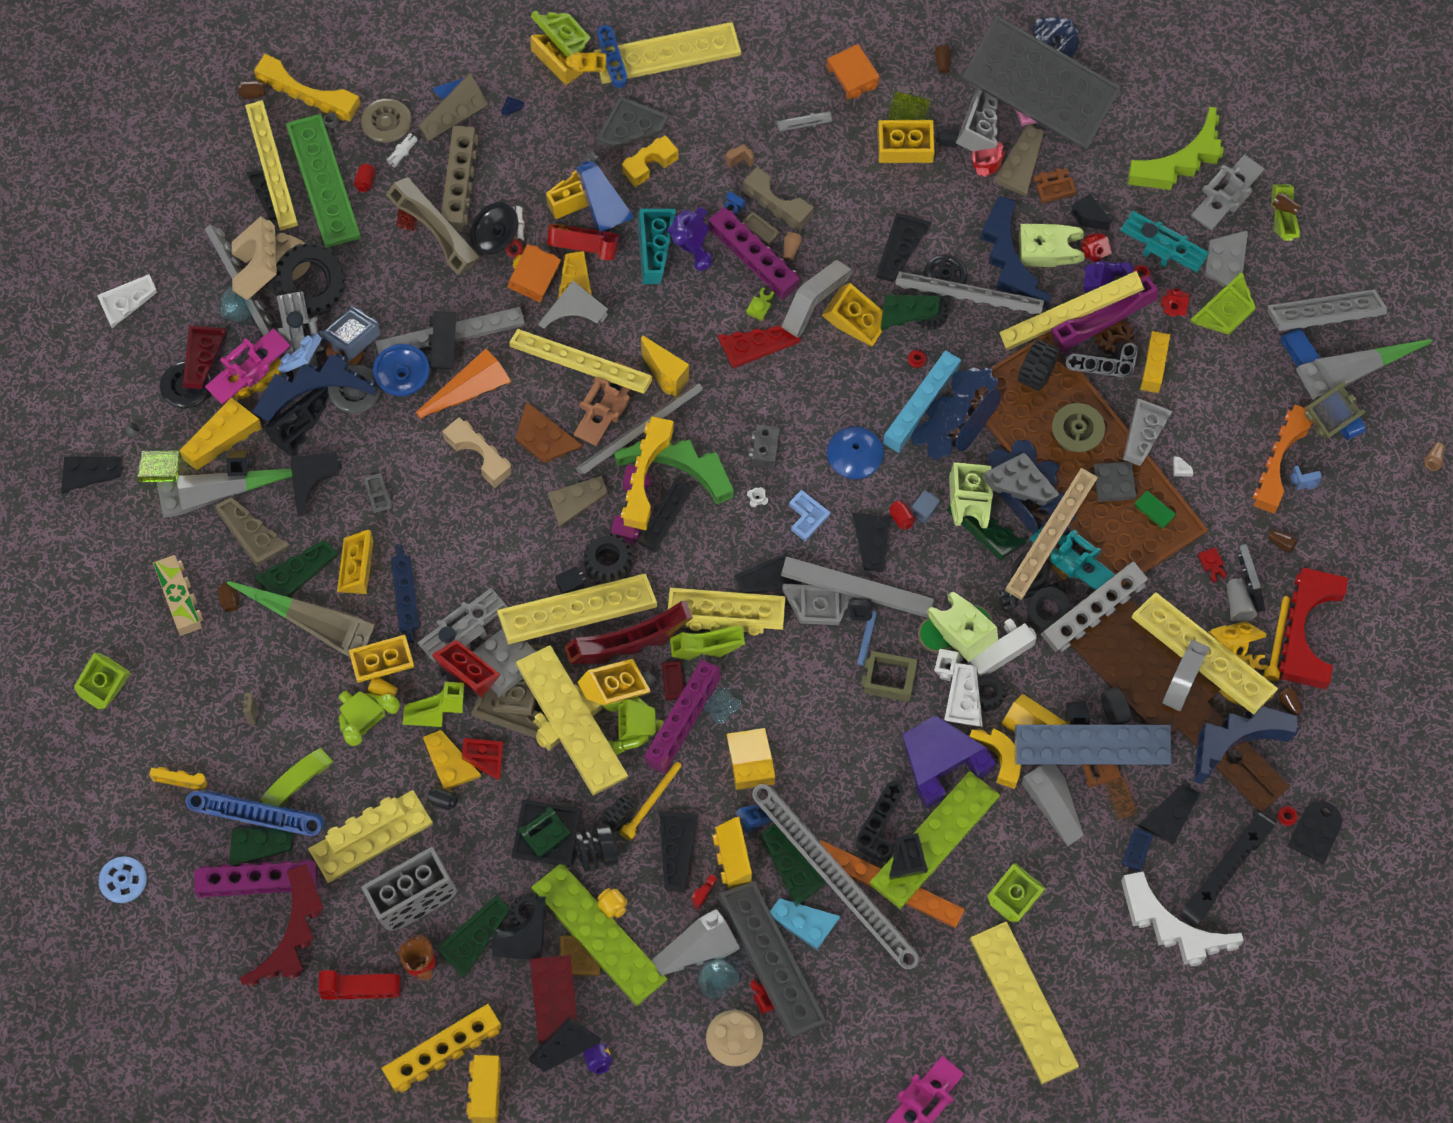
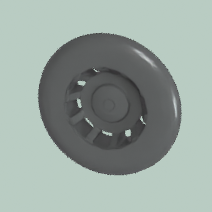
[328,364,381,414]

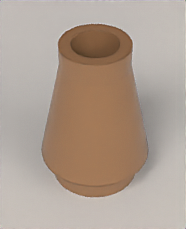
[783,232,802,261]
[1424,442,1445,471]

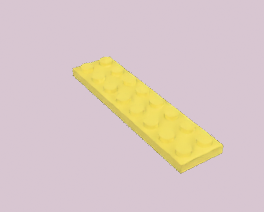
[594,22,741,84]
[497,573,657,645]
[1131,592,1278,715]
[515,645,628,795]
[970,921,1079,1084]

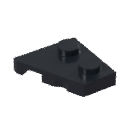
[889,833,928,880]

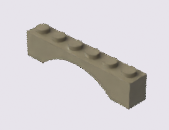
[386,177,480,275]

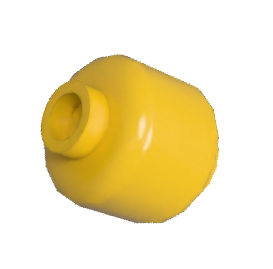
[598,888,627,918]

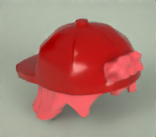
[972,142,1006,177]

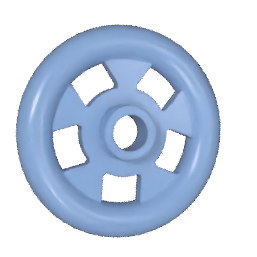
[98,856,147,903]

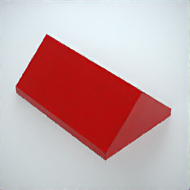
[432,640,500,698]

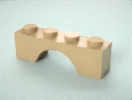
[442,417,512,488]

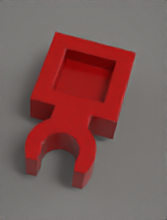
[1198,547,1226,583]
[691,874,717,910]
[750,979,775,1014]

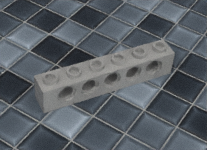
[1041,561,1148,652]

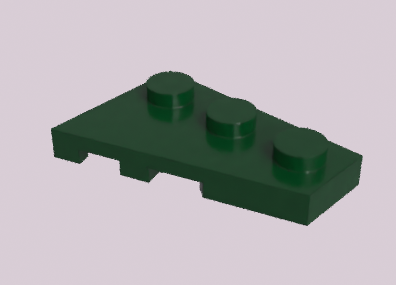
[880,294,941,331]
[229,828,293,867]

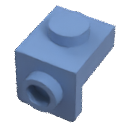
[1290,466,1322,490]

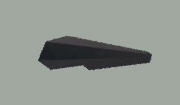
[263,387,329,457]

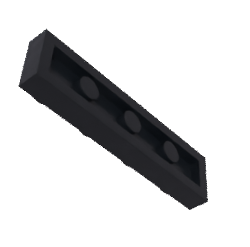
[639,479,692,552]

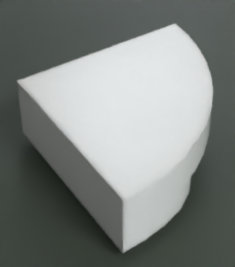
[1173,457,1193,476]

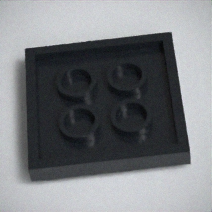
[511,799,581,868]

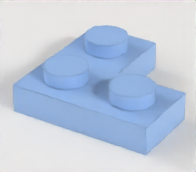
[278,334,322,374]
[789,490,830,542]

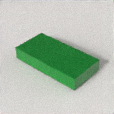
[1134,491,1176,530]

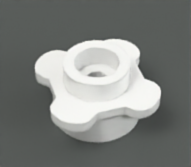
[747,487,768,507]

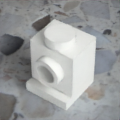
[934,649,963,681]

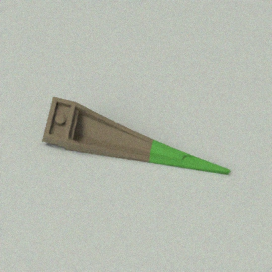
[227,581,376,657]

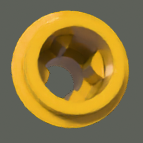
[367,677,398,697]

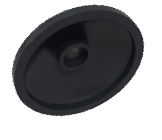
[470,202,519,255]

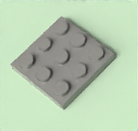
[472,629,536,697]

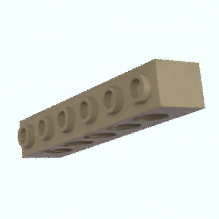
[441,126,479,231]

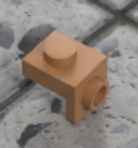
[725,144,755,168]

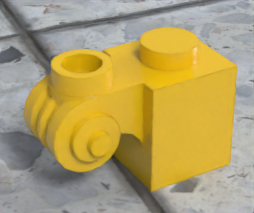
[566,52,606,72]

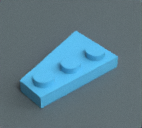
[770,898,840,950]

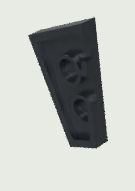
[61,457,122,494]
[852,512,890,572]
[734,553,802,593]

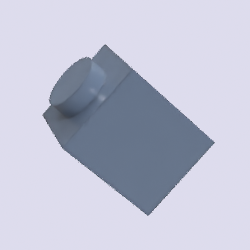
[911,490,940,524]

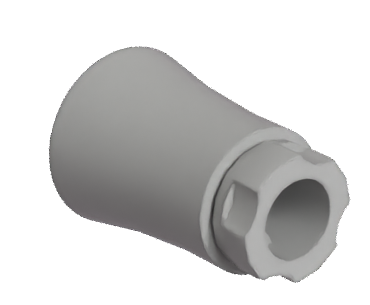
[1227,578,1257,623]

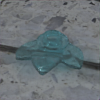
[703,687,741,723]

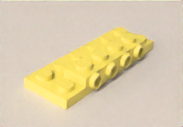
[668,588,785,636]
[308,790,433,883]

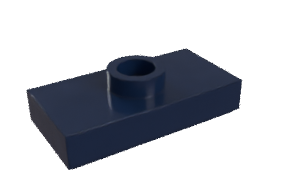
[1121,828,1153,872]

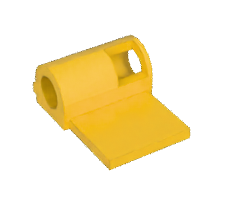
[1208,621,1266,659]

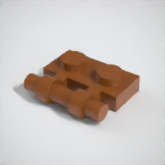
[1032,168,1077,204]

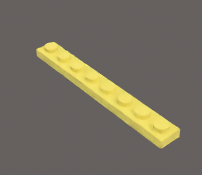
[245,100,298,231]
[999,271,1144,350]
[509,329,652,394]

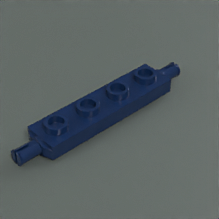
[391,545,419,643]

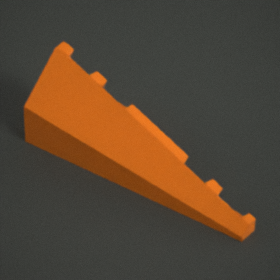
[416,349,511,419]

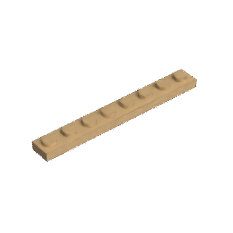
[1005,468,1098,600]

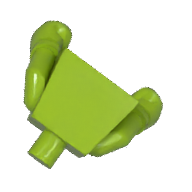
[338,690,400,746]
[602,697,664,756]

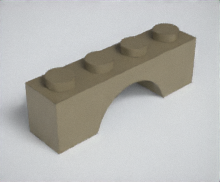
[743,167,814,231]

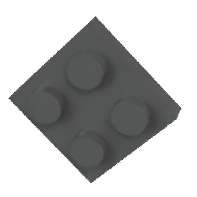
[1093,462,1136,502]

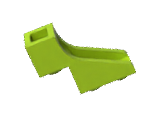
[1271,184,1300,241]
[670,626,745,660]
[403,682,464,727]

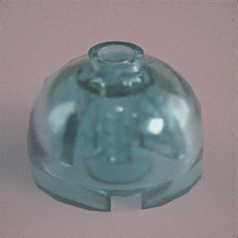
[219,286,253,323]
[698,959,740,999]

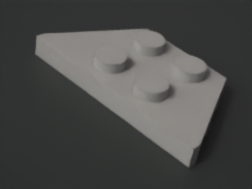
[1205,231,1248,287]
[782,584,853,625]

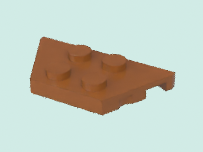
[516,402,582,464]

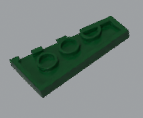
[254,540,338,597]
[760,823,827,907]

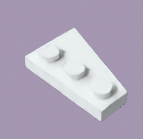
[97,274,157,328]
[945,663,983,727]

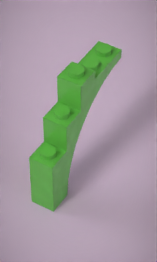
[614,434,734,504]

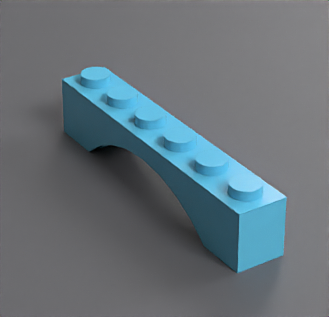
[883,350,961,453]

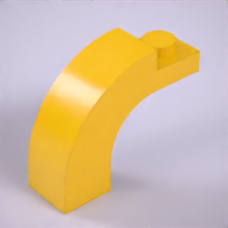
[970,729,1021,789]

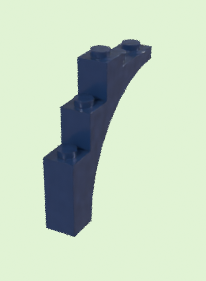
[252,353,378,422]

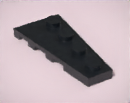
[876,212,931,283]

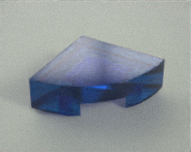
[501,97,525,115]

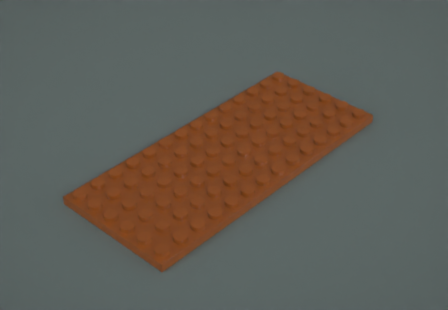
[971,332,1208,587]

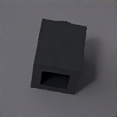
[226,450,249,476]
[555,567,586,594]
[1066,701,1090,725]

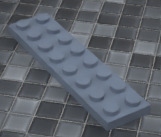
[1015,725,1171,765]

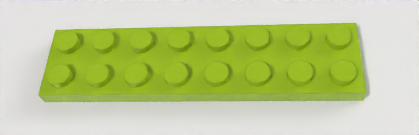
[870,771,1000,910]
[531,865,667,1007]

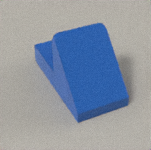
[735,804,772,834]

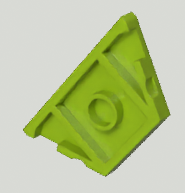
[531,11,591,57]
[1191,272,1256,335]

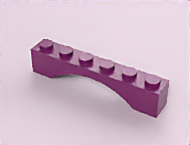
[1052,275,1158,353]

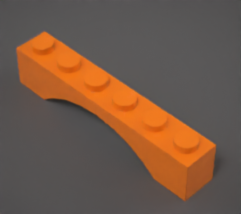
[1253,404,1316,514]

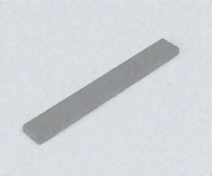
[575,383,703,474]
[781,557,934,618]

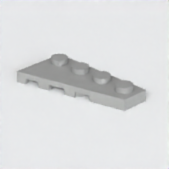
[1123,398,1173,466]

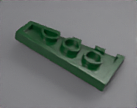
[947,505,1027,560]
[437,895,510,979]

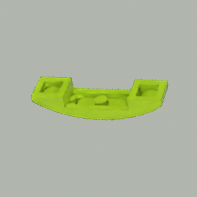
[260,748,334,807]

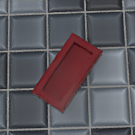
[661,661,684,701]

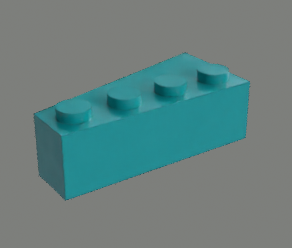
[637,209,676,284]

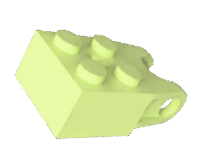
[1019,224,1085,267]
[949,462,993,528]
[927,592,998,662]

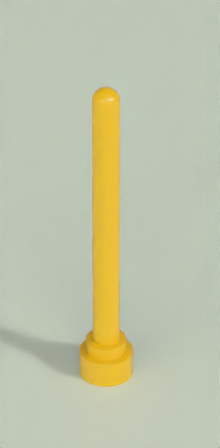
[1263,596,1290,682]
[619,762,681,841]

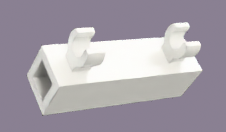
[967,618,1036,677]

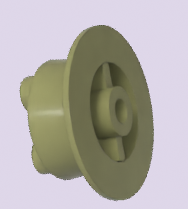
[1052,403,1105,452]

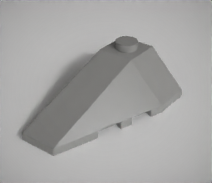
[1021,765,1084,847]
[651,909,740,976]

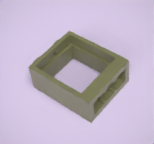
[861,651,917,702]

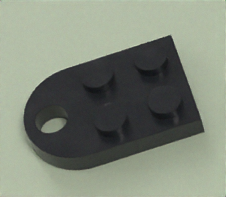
[1287,801,1342,864]

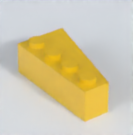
[180,397,262,470]

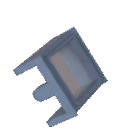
[319,306,381,361]

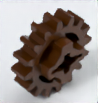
[1093,319,1135,356]

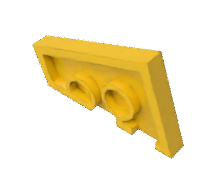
[558,251,592,298]
[423,730,481,790]

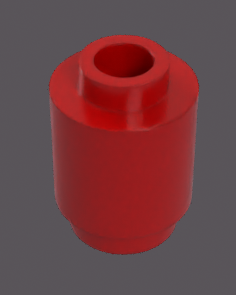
[354,164,375,192]
[889,501,915,530]

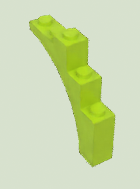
[1128,107,1224,190]

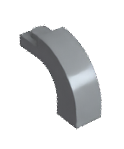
[1163,640,1210,711]

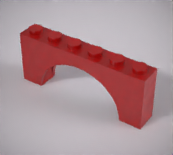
[1279,568,1348,689]

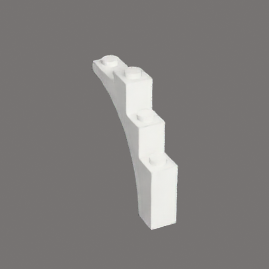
[1121,872,1244,966]

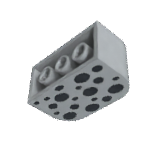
[361,847,457,931]

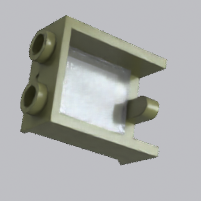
[1303,381,1366,439]

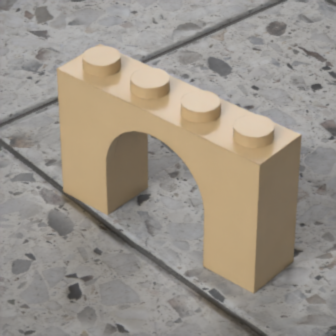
[232,216,276,300]

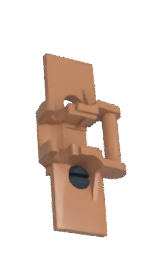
[573,361,635,447]

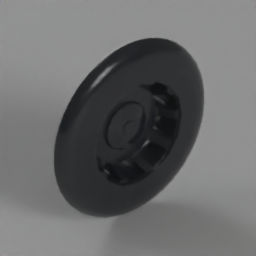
[160,361,212,408]

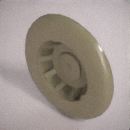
[361,98,412,143]

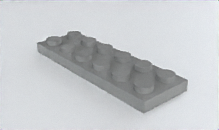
[1267,289,1387,331]

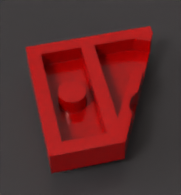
[461,738,503,780]

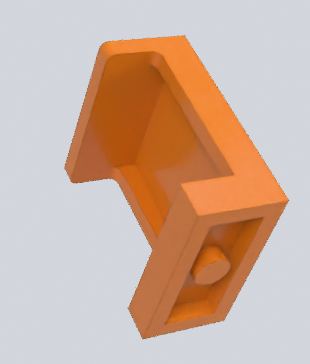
[826,44,880,100]
[507,244,561,303]

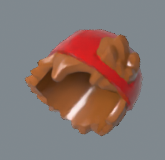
[397,935,436,981]

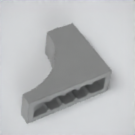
[538,281,608,329]

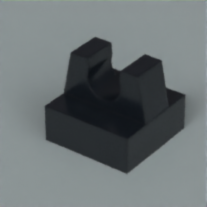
[848,599,873,621]

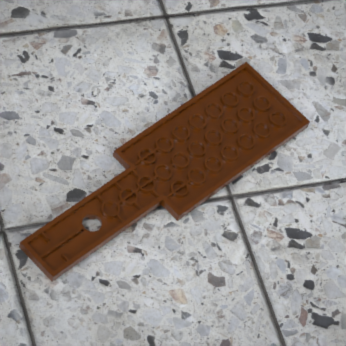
[1061,592,1290,812]

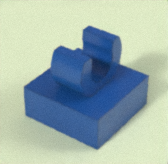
[724,191,747,215]

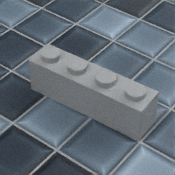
[956,88,997,151]

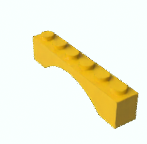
[254,54,361,122]
[621,416,674,530]

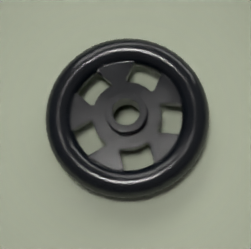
[923,255,968,284]

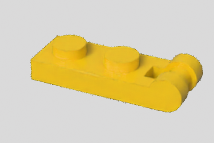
[149,767,208,790]

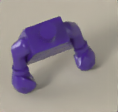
[667,207,712,271]
[1083,261,1134,293]

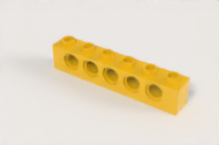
[382,1004,502,1093]

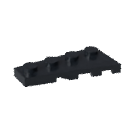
[659,810,698,893]

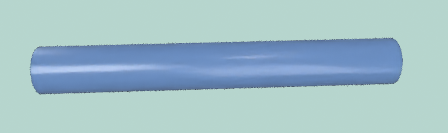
[857,610,877,666]

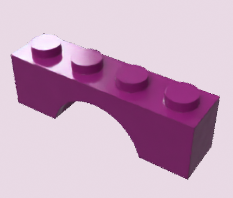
[610,465,652,545]

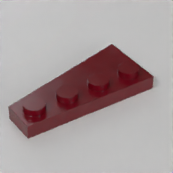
[183,325,226,389]

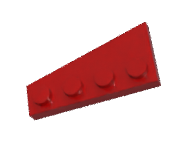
[718,326,801,369]

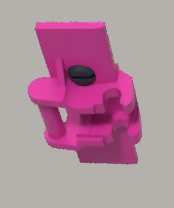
[205,328,291,405]
[886,1056,964,1123]

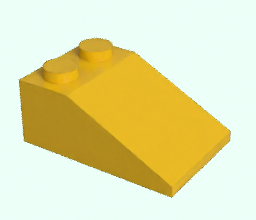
[822,283,883,347]
[641,336,689,397]
[726,728,775,790]

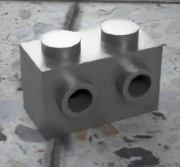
[749,425,780,469]

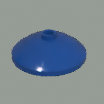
[373,344,430,396]
[827,427,884,479]

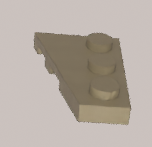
[548,476,608,528]

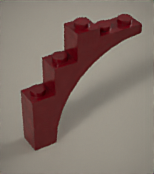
[565,601,692,664]
[240,864,325,988]

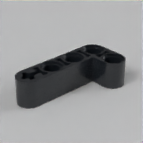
[1060,339,1138,377]
[856,781,903,863]

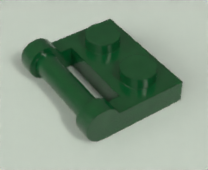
[517,806,571,858]

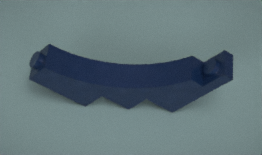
[980,196,1052,309]
[1194,706,1299,784]

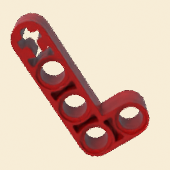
[547,224,619,260]
[318,970,400,1000]

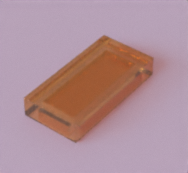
[1105,777,1137,820]

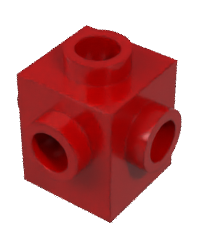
[1080,233,1112,262]
[1160,289,1189,317]

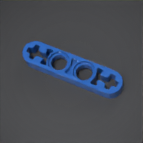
[597,25,627,88]

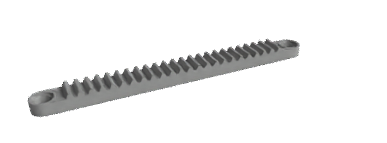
[752,784,920,969]

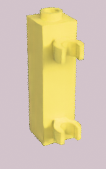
[533,684,603,751]

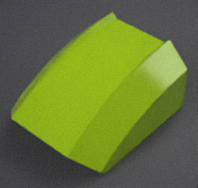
[74,653,131,709]
[987,863,1047,922]

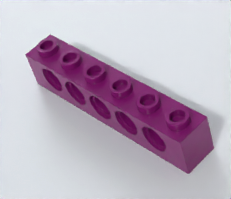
[708,207,800,300]
[644,660,722,774]
[194,860,318,898]

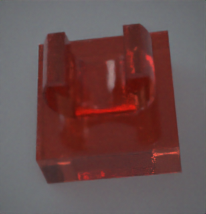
[397,209,417,231]

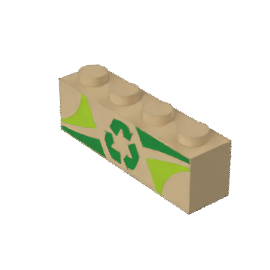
[153,555,204,636]

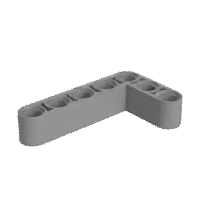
[782,260,853,338]

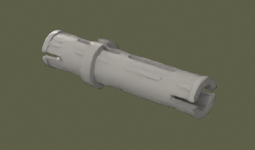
[777,111,832,132]

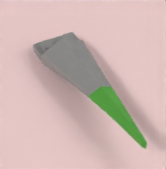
[1296,339,1432,401]
[157,469,292,518]

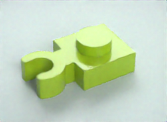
[746,287,774,321]

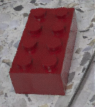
[530,955,578,1044]

